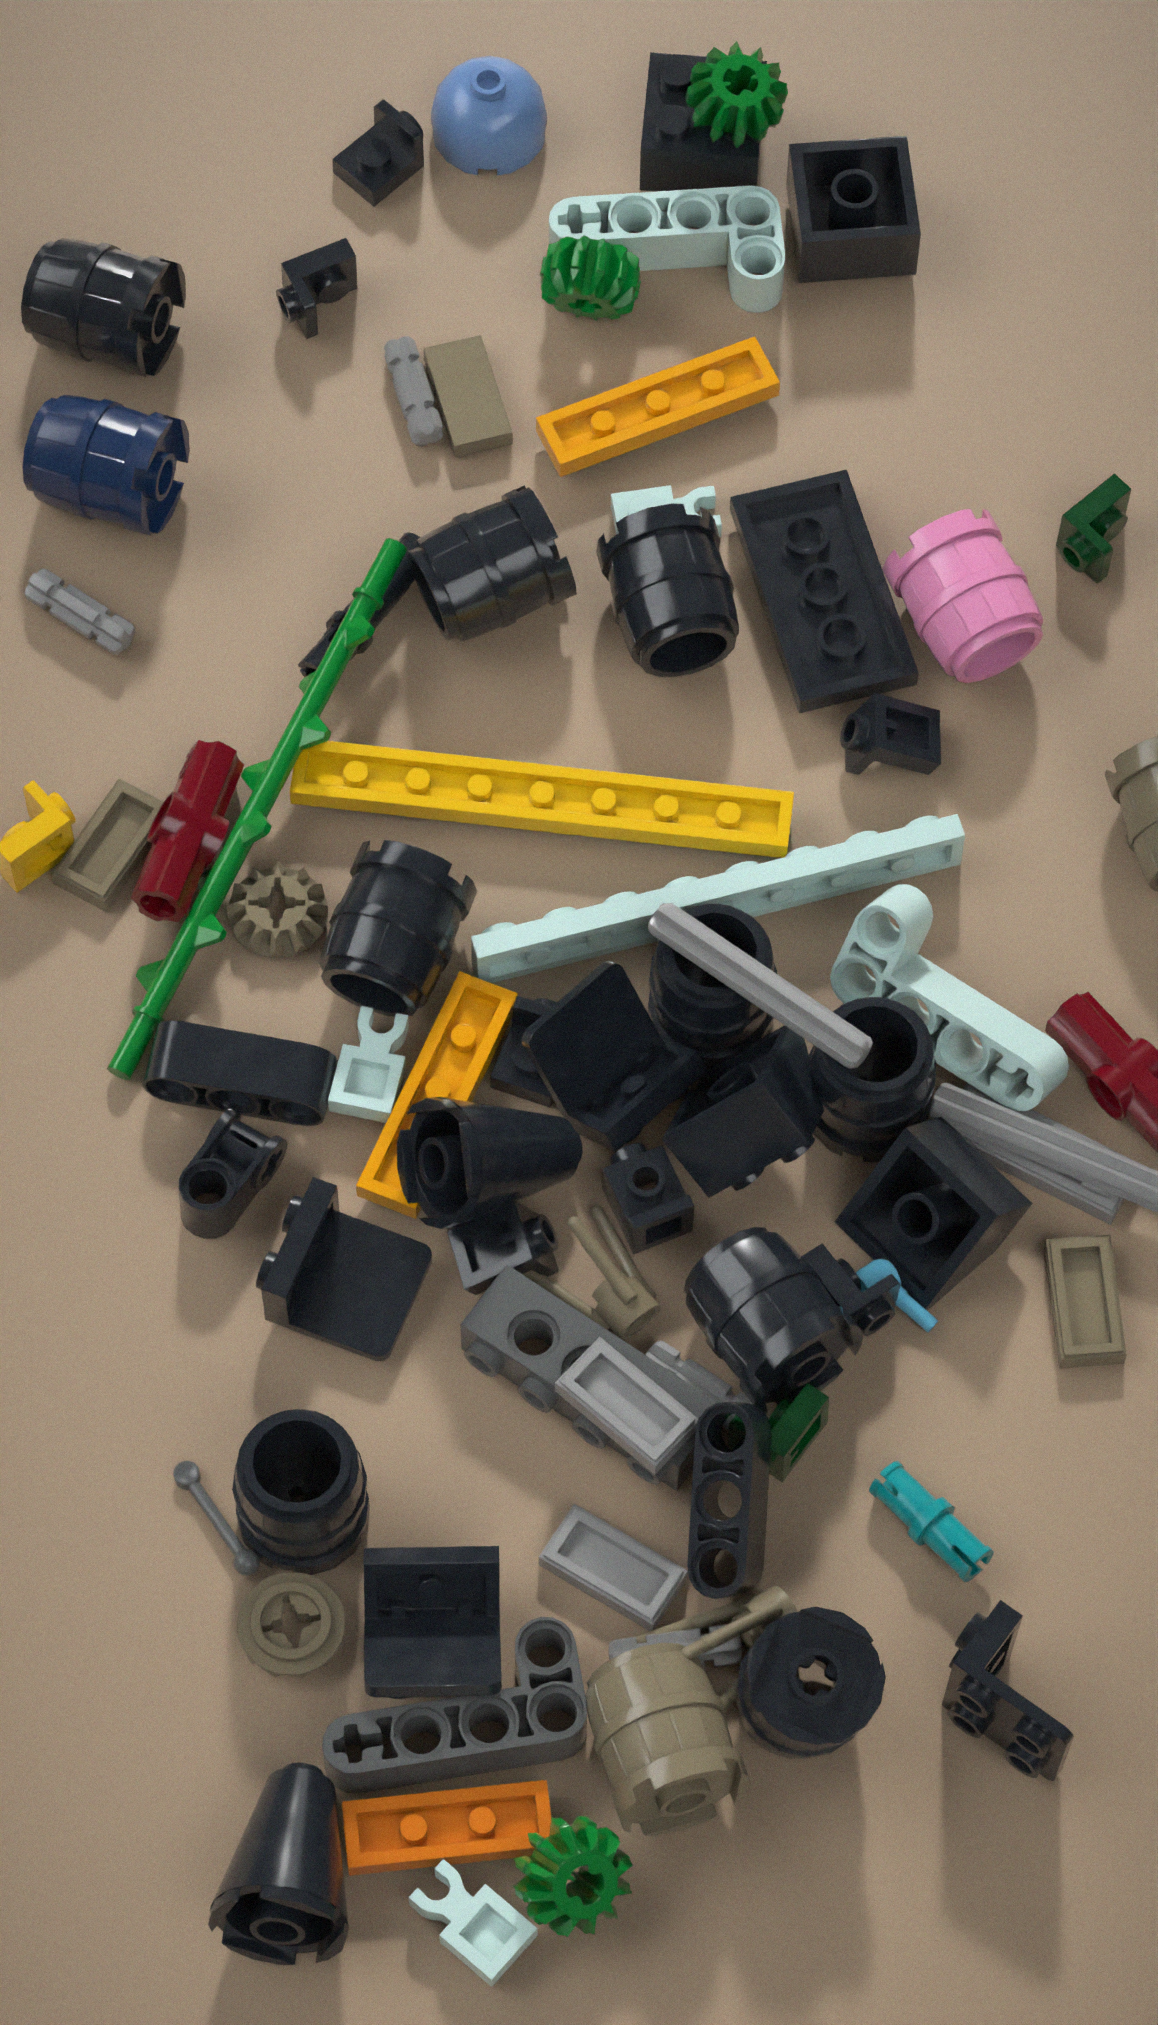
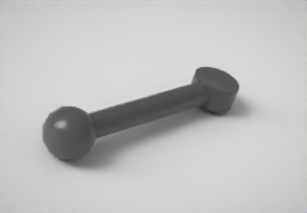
[173,1461,260,1576]

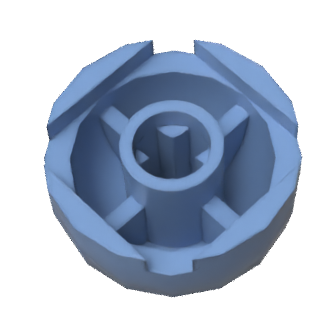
[431,56,547,175]

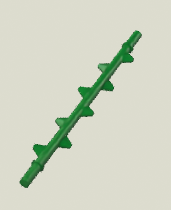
[107,538,407,1080]

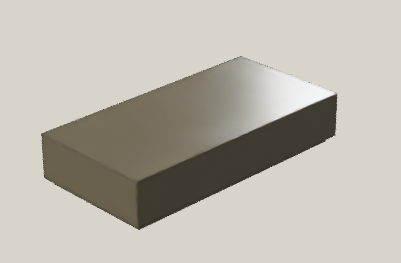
[423,335,513,457]
[51,779,163,912]
[1044,1235,1127,1368]

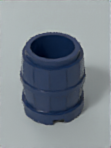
[22,395,190,536]

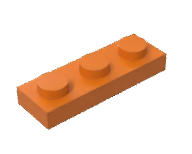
[342,1780,551,1876]

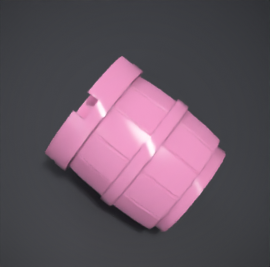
[882,509,1043,683]

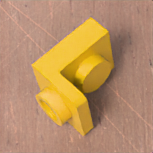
[0,780,76,893]

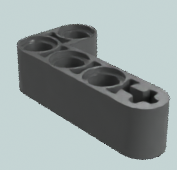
[322,1617,587,1794]

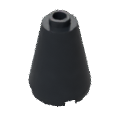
[397,1097,583,1229]
[208,1762,349,1965]

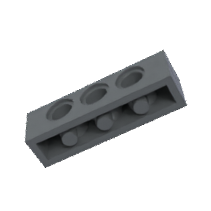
[460,1264,718,1491]

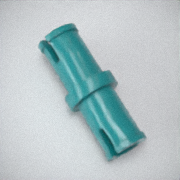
[869,1461,994,1582]

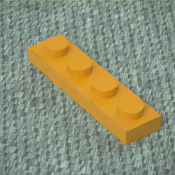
[536,336,780,477]
[356,971,518,1219]

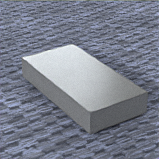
[555,1337,698,1475]
[539,1504,688,1631]

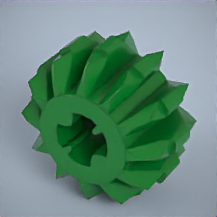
[685,41,788,149]
[540,235,641,321]
[513,1815,633,1937]

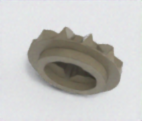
[227,861,328,958]
[237,1572,345,1679]

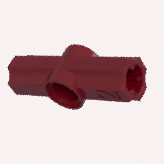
[131,740,245,923]
[1045,992,1158,1153]

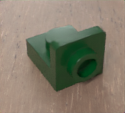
[1056,473,1131,584]
[728,1383,829,1482]

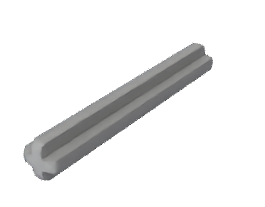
[648,903,873,1068]
[929,1083,1158,1213]

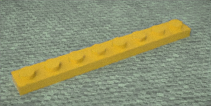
[289,741,794,858]

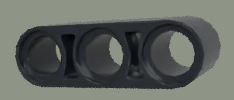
[142,1020,338,1126]
[687,1402,772,1599]

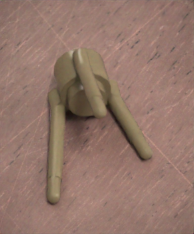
[522,1206,661,1340]
[636,1585,798,1711]

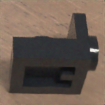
[332,99,424,207]
[276,238,358,339]
[840,693,941,775]
[490,997,557,1108]
[447,1201,559,1295]
[801,1243,900,1336]

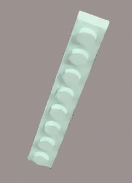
[471,814,965,983]

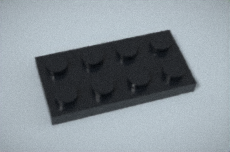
[730,469,919,714]

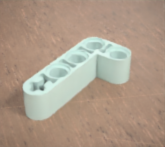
[549,186,785,313]
[830,884,1069,1111]

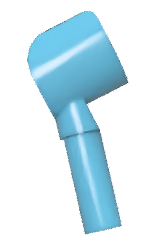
[856,1259,938,1333]

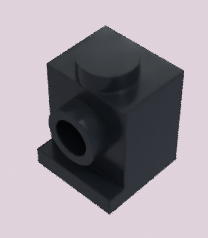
[602,1143,694,1255]

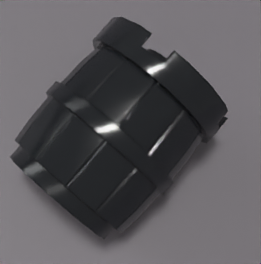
[21,238,186,377]
[407,485,577,641]
[596,503,739,677]
[319,840,477,1017]
[648,904,777,1069]
[809,997,936,1163]
[684,1227,864,1414]
[232,1409,370,1576]
[736,1606,886,1759]

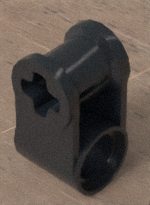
[179,1109,288,1239]

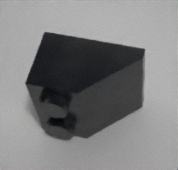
[662,1025,824,1198]
[834,1117,1033,1310]

